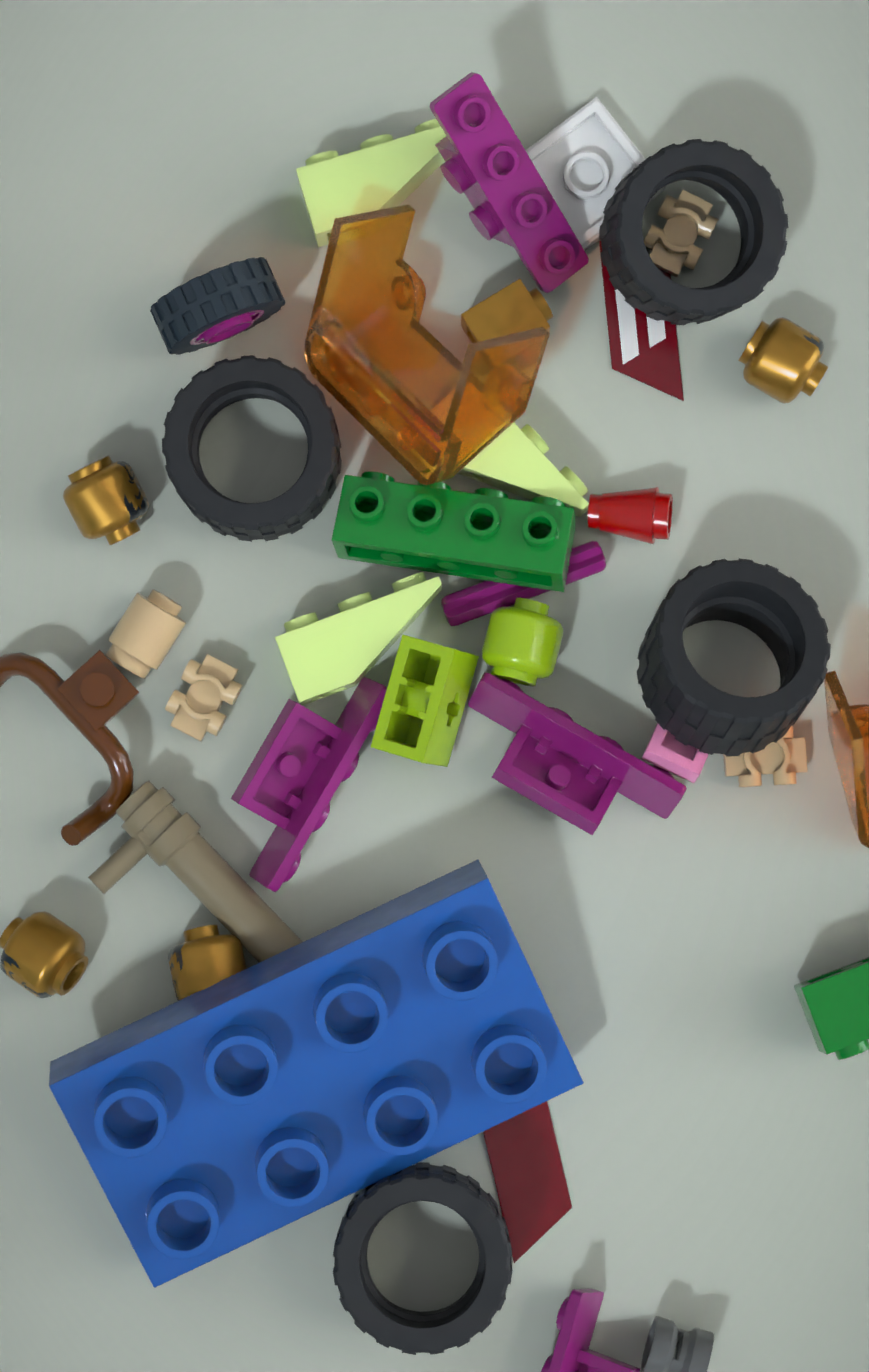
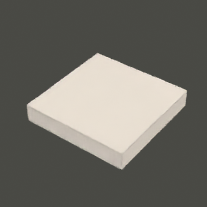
[525,97,666,251]

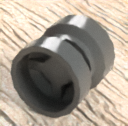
[640,1316,714,1372]

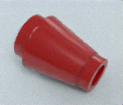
[588,487,673,545]

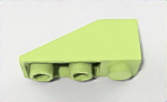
[296,119,446,247]
[420,376,589,517]
[275,572,442,706]

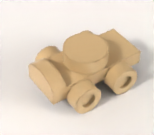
[644,190,719,277]
[165,654,243,742]
[723,726,807,787]

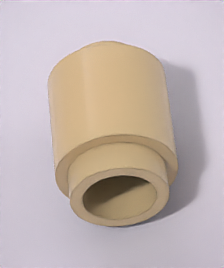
[106,589,186,679]

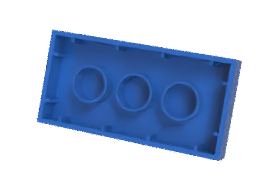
[49,859,584,1288]

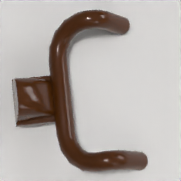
[0,650,139,846]

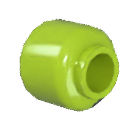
[482,598,563,687]

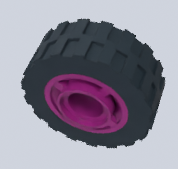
[150,257,285,355]

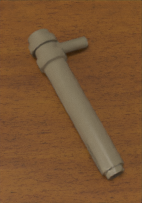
[88,781,303,963]

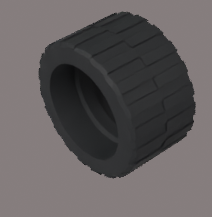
[599,139,789,325]
[162,355,342,542]
[637,558,831,757]
[333,1162,513,1355]

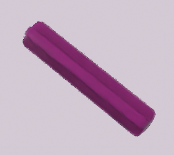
[441,541,606,626]

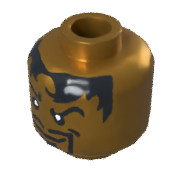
[738,317,828,404]
[63,455,149,545]
[0,911,88,998]
[168,925,247,1001]

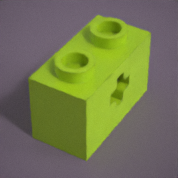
[370,634,479,767]

